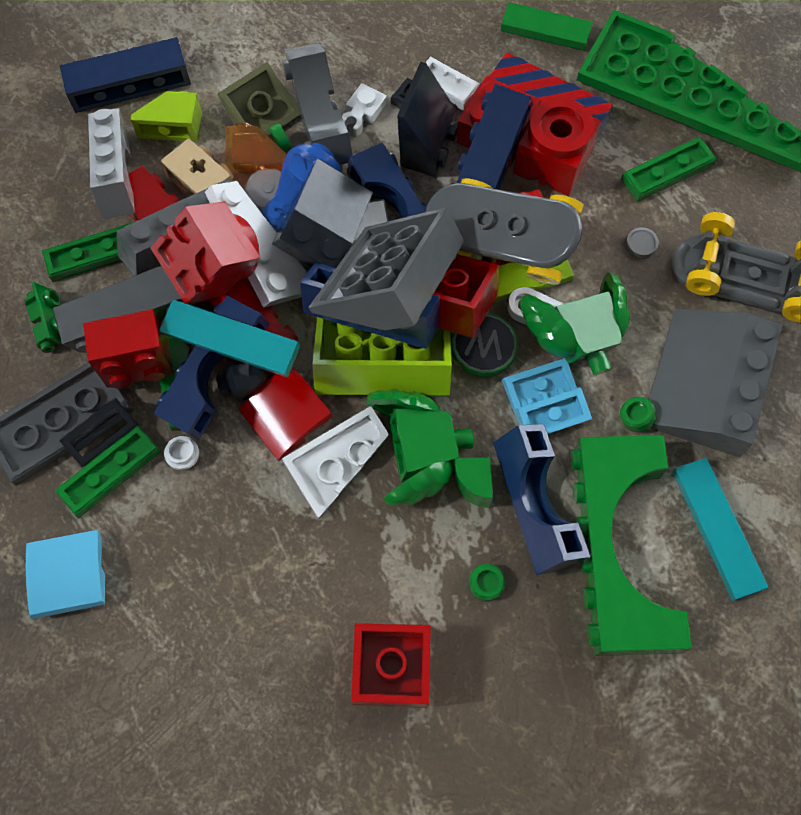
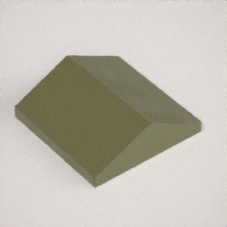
[217,62,300,146]

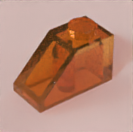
[225,122,287,173]

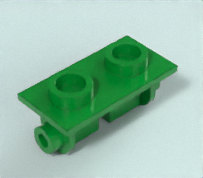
[24,282,63,353]

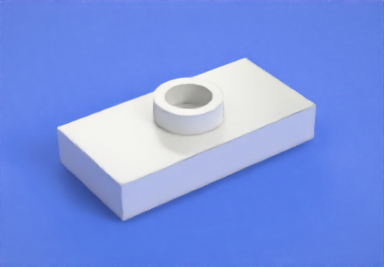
[426,57,480,111]

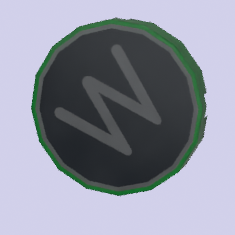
[452,313,518,377]

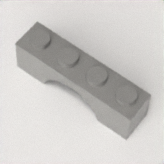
[88,108,135,219]

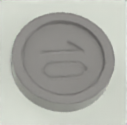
[626,227,659,258]

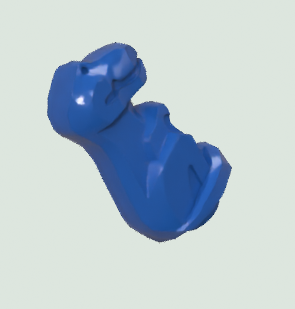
[262,143,342,233]

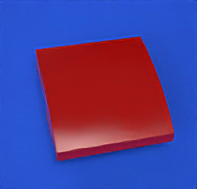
[239,366,332,462]

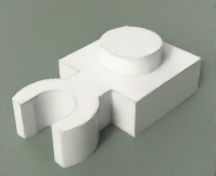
[342,83,387,137]

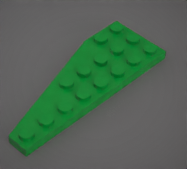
[576,10,801,172]

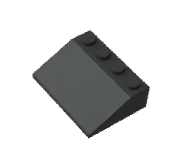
[308,207,464,331]
[649,308,783,457]

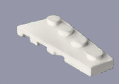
[205,181,307,308]

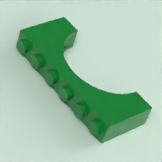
[570,435,692,656]

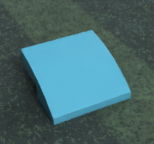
[502,358,592,434]
[26,530,105,619]

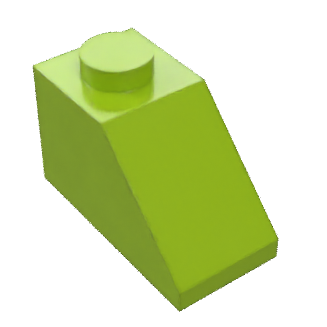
[130,91,202,142]

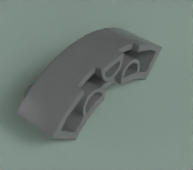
[282,42,353,165]

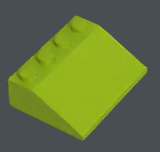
[312,317,452,396]

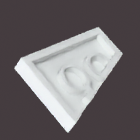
[282,406,389,519]

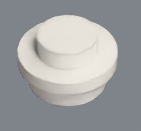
[164,436,199,470]

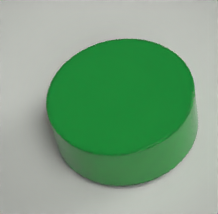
[268,122,292,155]
[620,397,656,432]
[469,564,505,602]

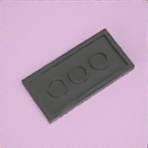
[0,362,134,486]

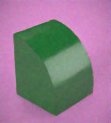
[453,457,493,508]

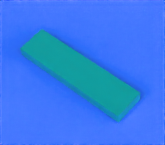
[159,300,301,378]
[672,457,769,602]

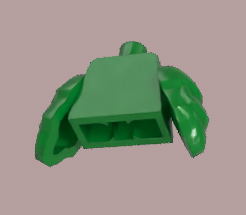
[520,272,630,376]
[366,388,474,506]

